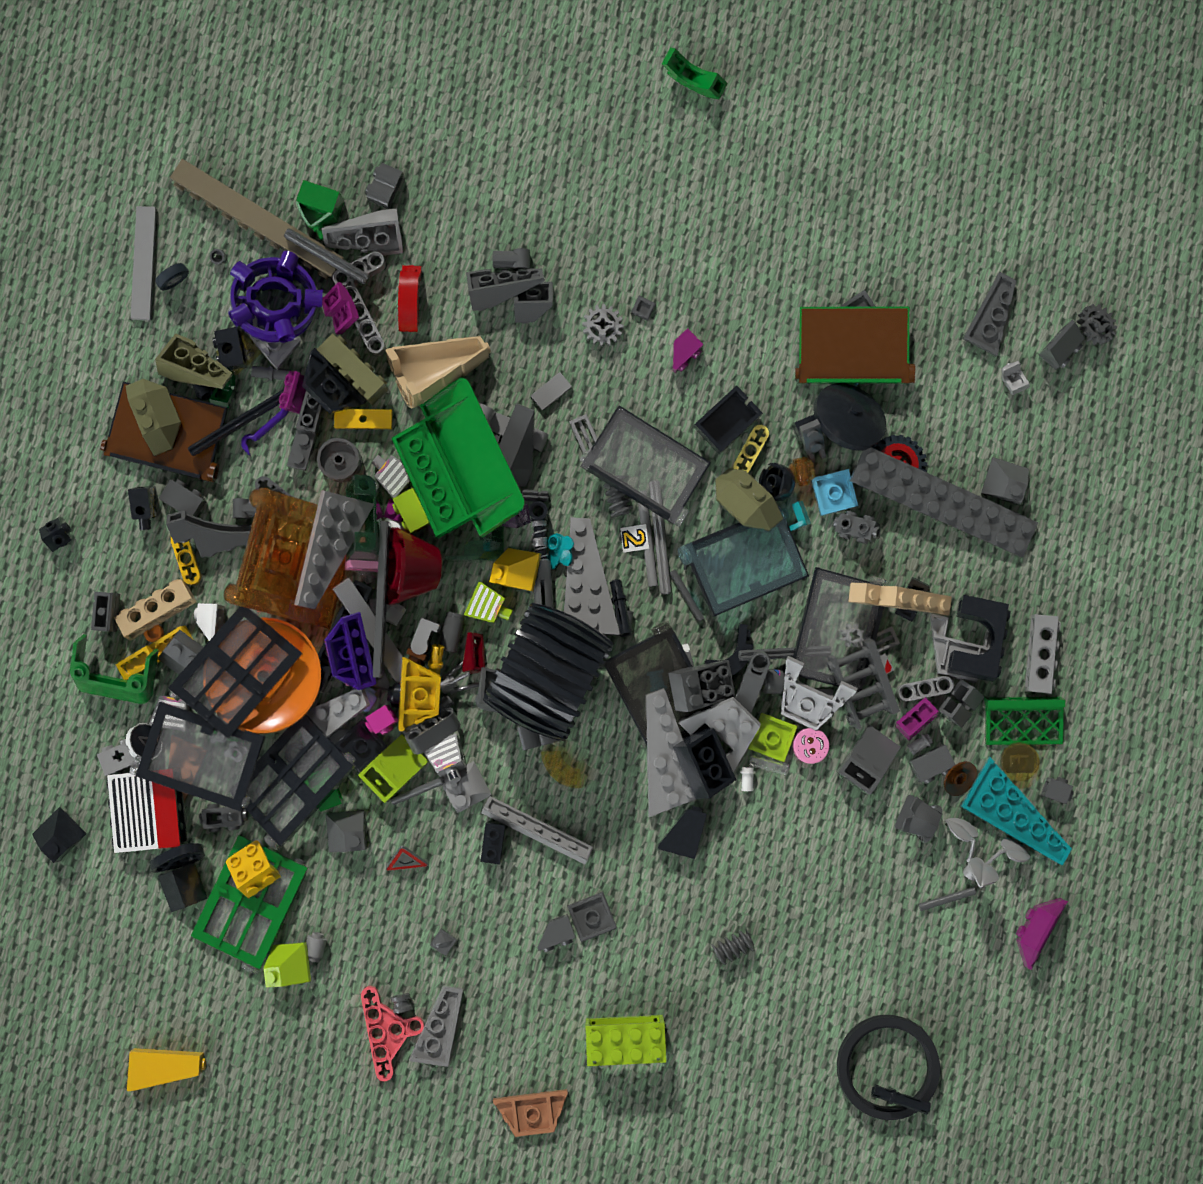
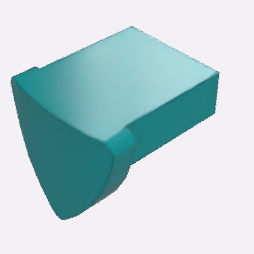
[789,501,811,531]

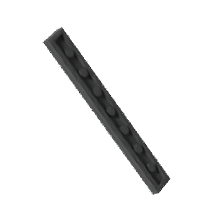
[373,521,391,678]

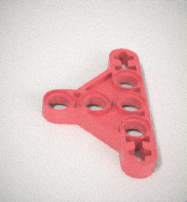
[361,986,424,1081]

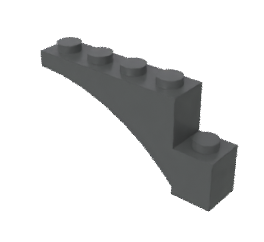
[166,510,275,558]

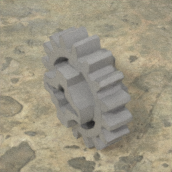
[582,304,623,347]

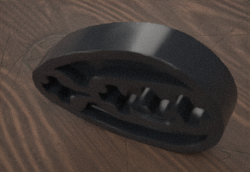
[150,843,205,873]

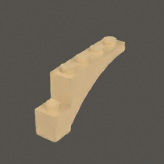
[848,583,952,616]

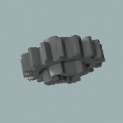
[1076,304,1117,345]

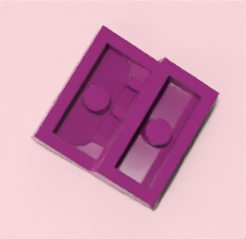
[322,282,359,334]

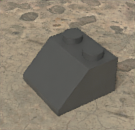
[1039,320,1085,370]
[158,630,203,681]

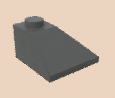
[514,282,553,324]
[981,457,1029,505]
[326,810,368,852]

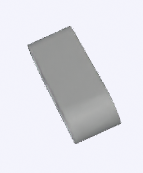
[896,676,954,701]

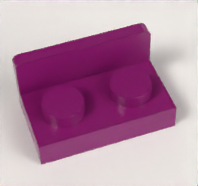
[279,371,306,414]

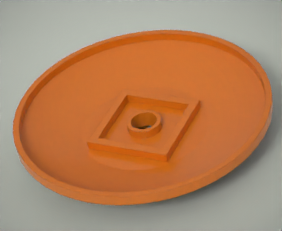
[203,617,321,734]

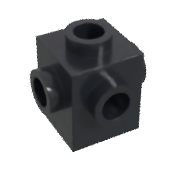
[39,517,72,552]

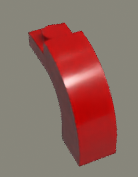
[398,265,422,332]

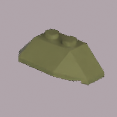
[126,379,181,456]
[715,468,783,531]

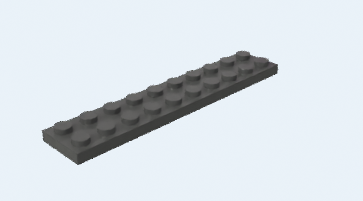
[850,448,1038,558]

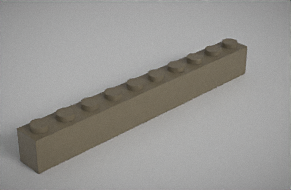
[170,159,345,280]

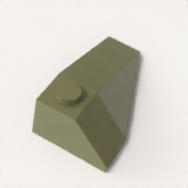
[155,333,233,389]

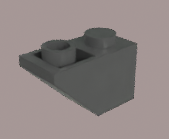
[537,914,576,952]

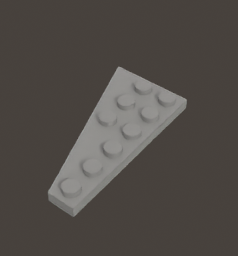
[564,517,619,636]

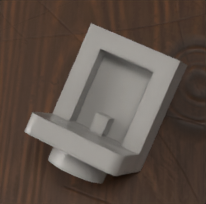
[1001,361,1030,395]

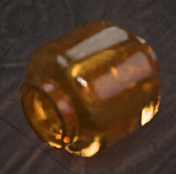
[789,457,815,486]

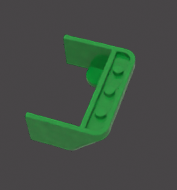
[70,634,159,704]

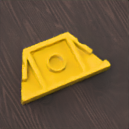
[398,657,441,731]

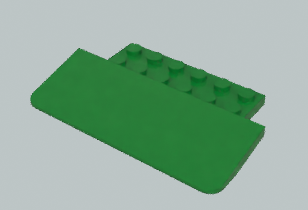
[392,378,525,538]

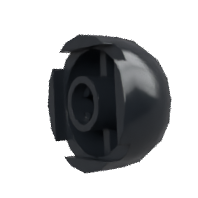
[759,463,796,502]

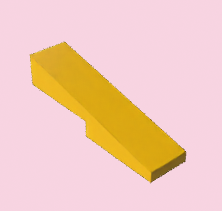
[115,625,194,680]

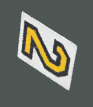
[620,524,649,553]

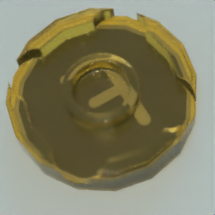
[1000,742,1040,781]

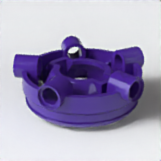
[228,251,323,343]

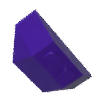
[324,612,376,690]

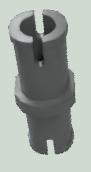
[251,366,291,381]

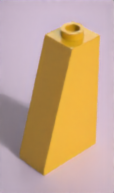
[127,1048,206,1091]

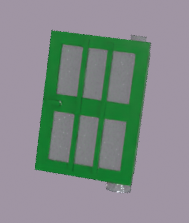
[191,835,309,974]

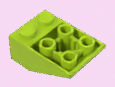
[358,734,429,803]

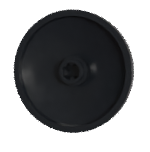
[813,383,886,451]

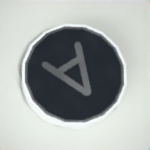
[126,723,163,761]

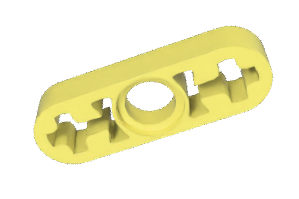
[733,425,769,473]

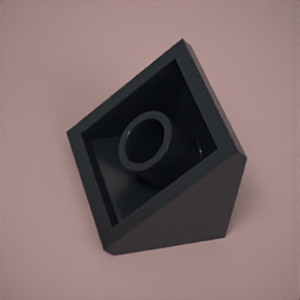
[158,863,208,912]

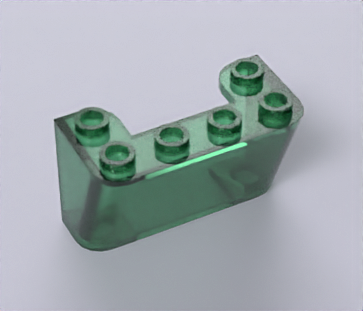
[345,474,384,562]

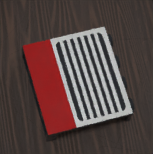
[106,767,188,853]

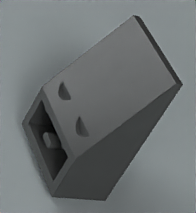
[668,660,735,712]
[836,725,900,795]

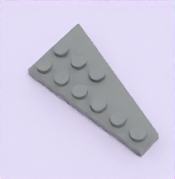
[294,490,374,609]
[646,688,696,817]

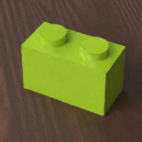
[392,488,430,534]

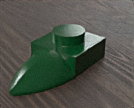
[209,371,235,408]

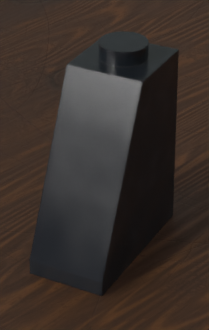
[657,806,707,859]

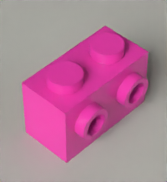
[365,705,399,735]

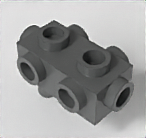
[833,511,881,544]
[199,804,248,832]

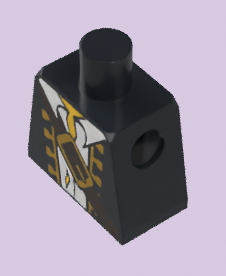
[128,486,157,530]

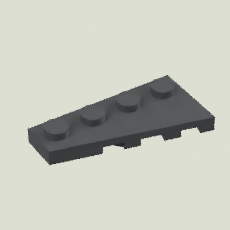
[963,272,1016,357]

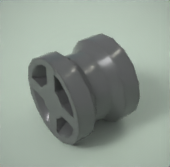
[391,993,412,1013]

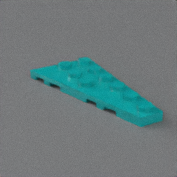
[960,757,1072,866]

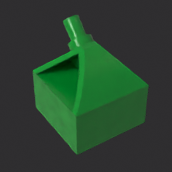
[296,180,345,241]

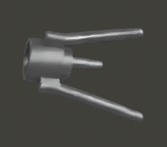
[440,661,479,695]

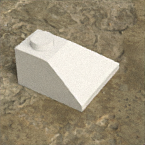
[194,603,225,641]

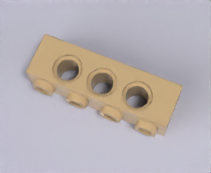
[114,579,197,641]

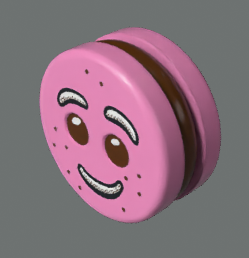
[792,728,829,764]

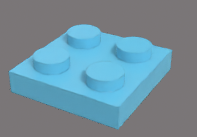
[811,469,858,516]

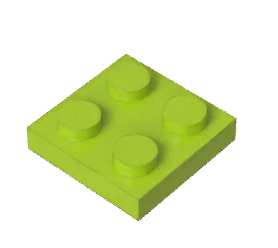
[747,713,798,762]

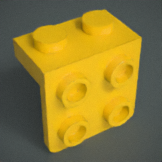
[226,840,281,898]

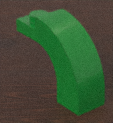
[662,47,728,100]

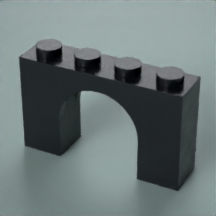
[947,595,1011,682]

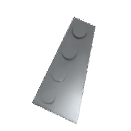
[228,304,301,370]
[300,689,370,752]
[409,985,463,1067]

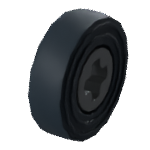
[155,263,189,291]

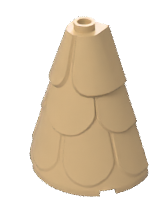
[385,336,491,409]

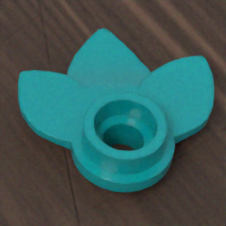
[548,533,574,569]

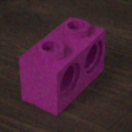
[896,697,939,741]

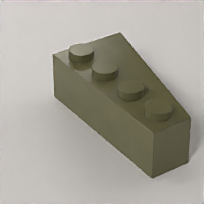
[317,333,388,406]

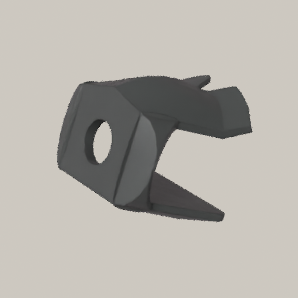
[894,795,942,843]

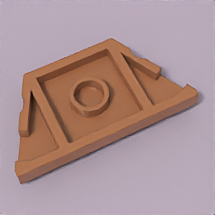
[493,1089,568,1137]

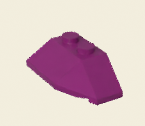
[1016,898,1068,970]

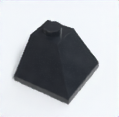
[32,807,87,863]

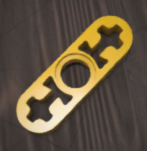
[171,537,201,585]

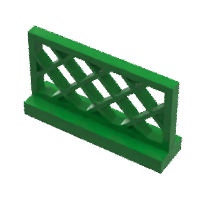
[984,697,1066,745]

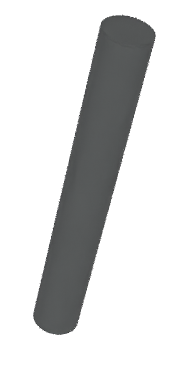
[669,569,705,622]
[391,777,445,805]
[918,887,976,911]

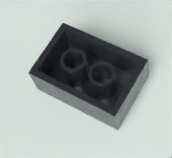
[673,728,737,799]

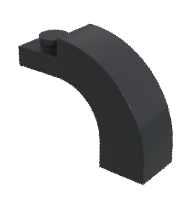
[704,624,753,675]

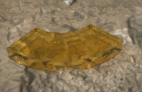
[541,751,581,788]

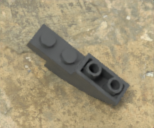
[287,391,323,471]

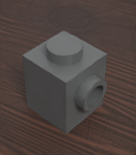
[1041,777,1074,804]

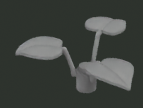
[945,818,1031,888]

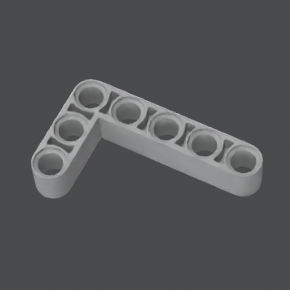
[333,252,386,356]

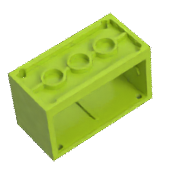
[585,1015,666,1066]

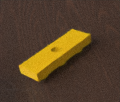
[334,409,393,430]

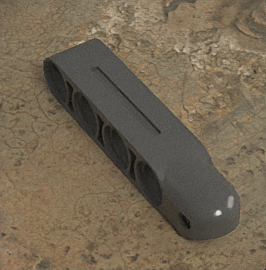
[735,651,770,714]

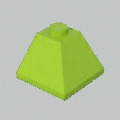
[263,942,311,988]

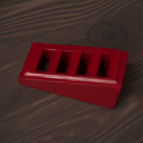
[462,632,485,674]

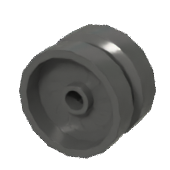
[317,438,363,483]

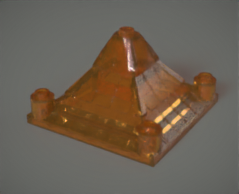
[224,488,353,629]

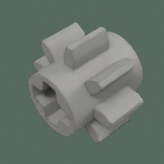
[839,624,864,647]

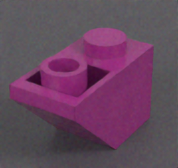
[673,328,704,373]

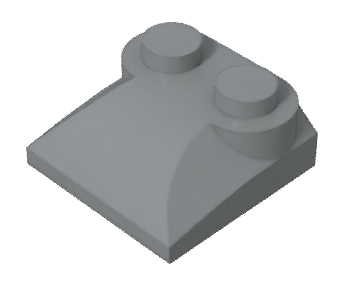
[442,761,492,813]

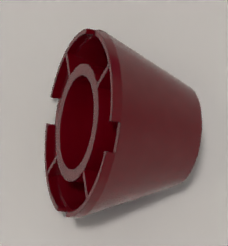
[387,527,442,605]

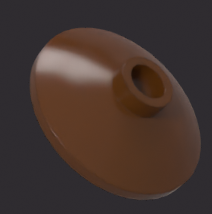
[944,761,977,796]

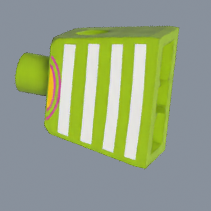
[464,582,513,624]

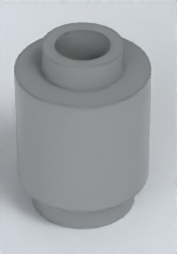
[306,932,327,962]

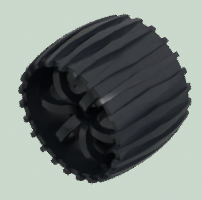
[483,603,614,741]

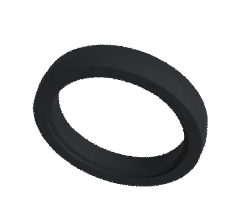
[837,1015,940,1120]

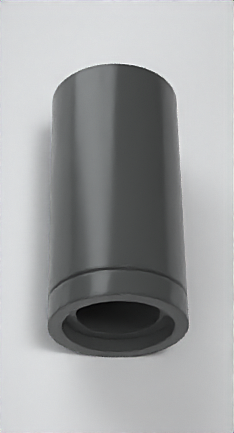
[440,612,465,653]

